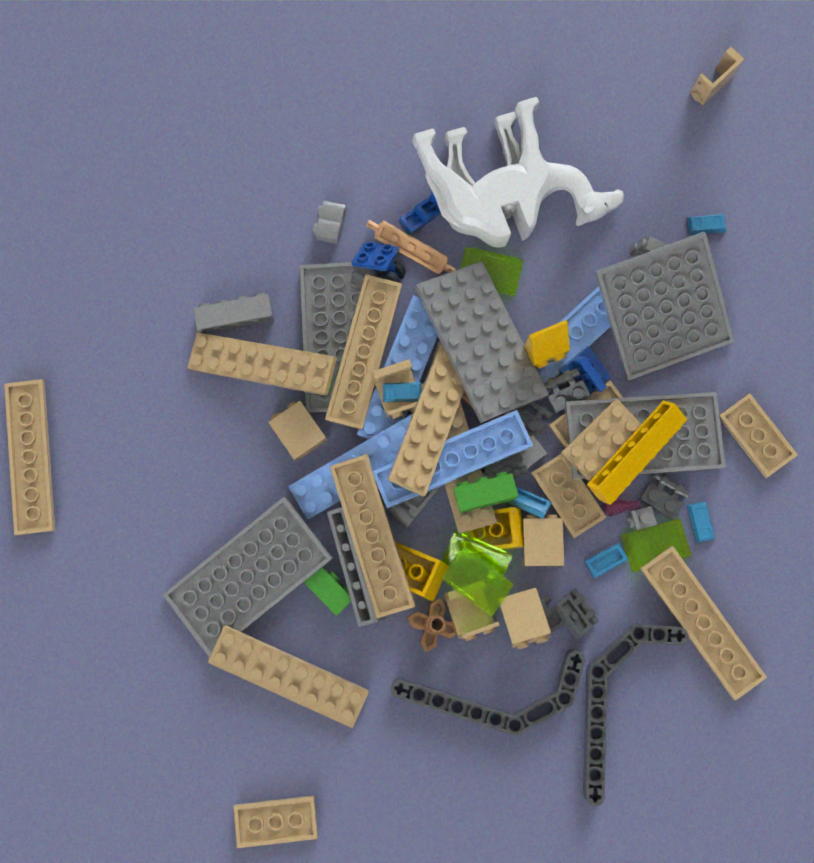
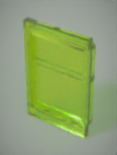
[460,247,523,296]
[620,518,692,572]
[442,530,513,586]
[441,546,514,617]

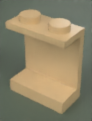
[690,47,744,105]
[372,359,417,419]
[268,401,327,462]
[522,515,564,566]
[443,580,499,641]
[498,588,551,649]

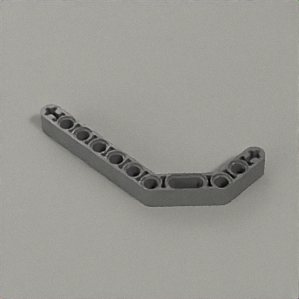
[583,624,689,807]
[391,649,585,735]

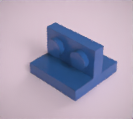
[558,346,611,394]

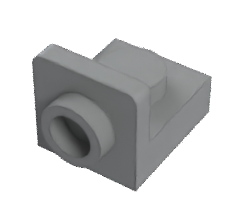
[627,506,657,531]

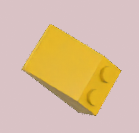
[524,320,570,369]
[461,507,524,554]
[396,542,449,602]

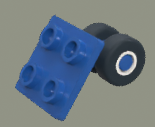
[351,242,406,283]

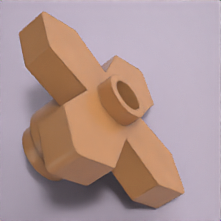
[406,599,457,652]

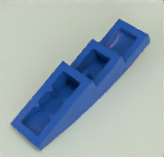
[398,192,441,235]

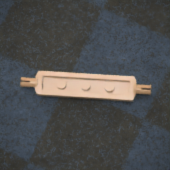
[366,220,457,274]

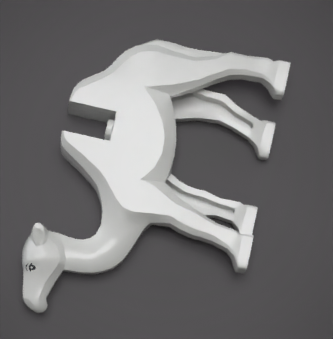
[412,97,624,248]

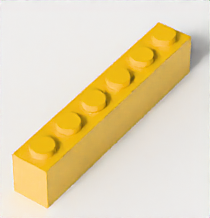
[587,400,687,505]

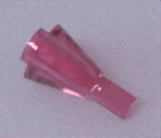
[603,499,640,517]

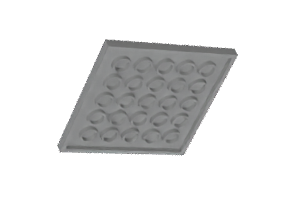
[594,232,734,381]

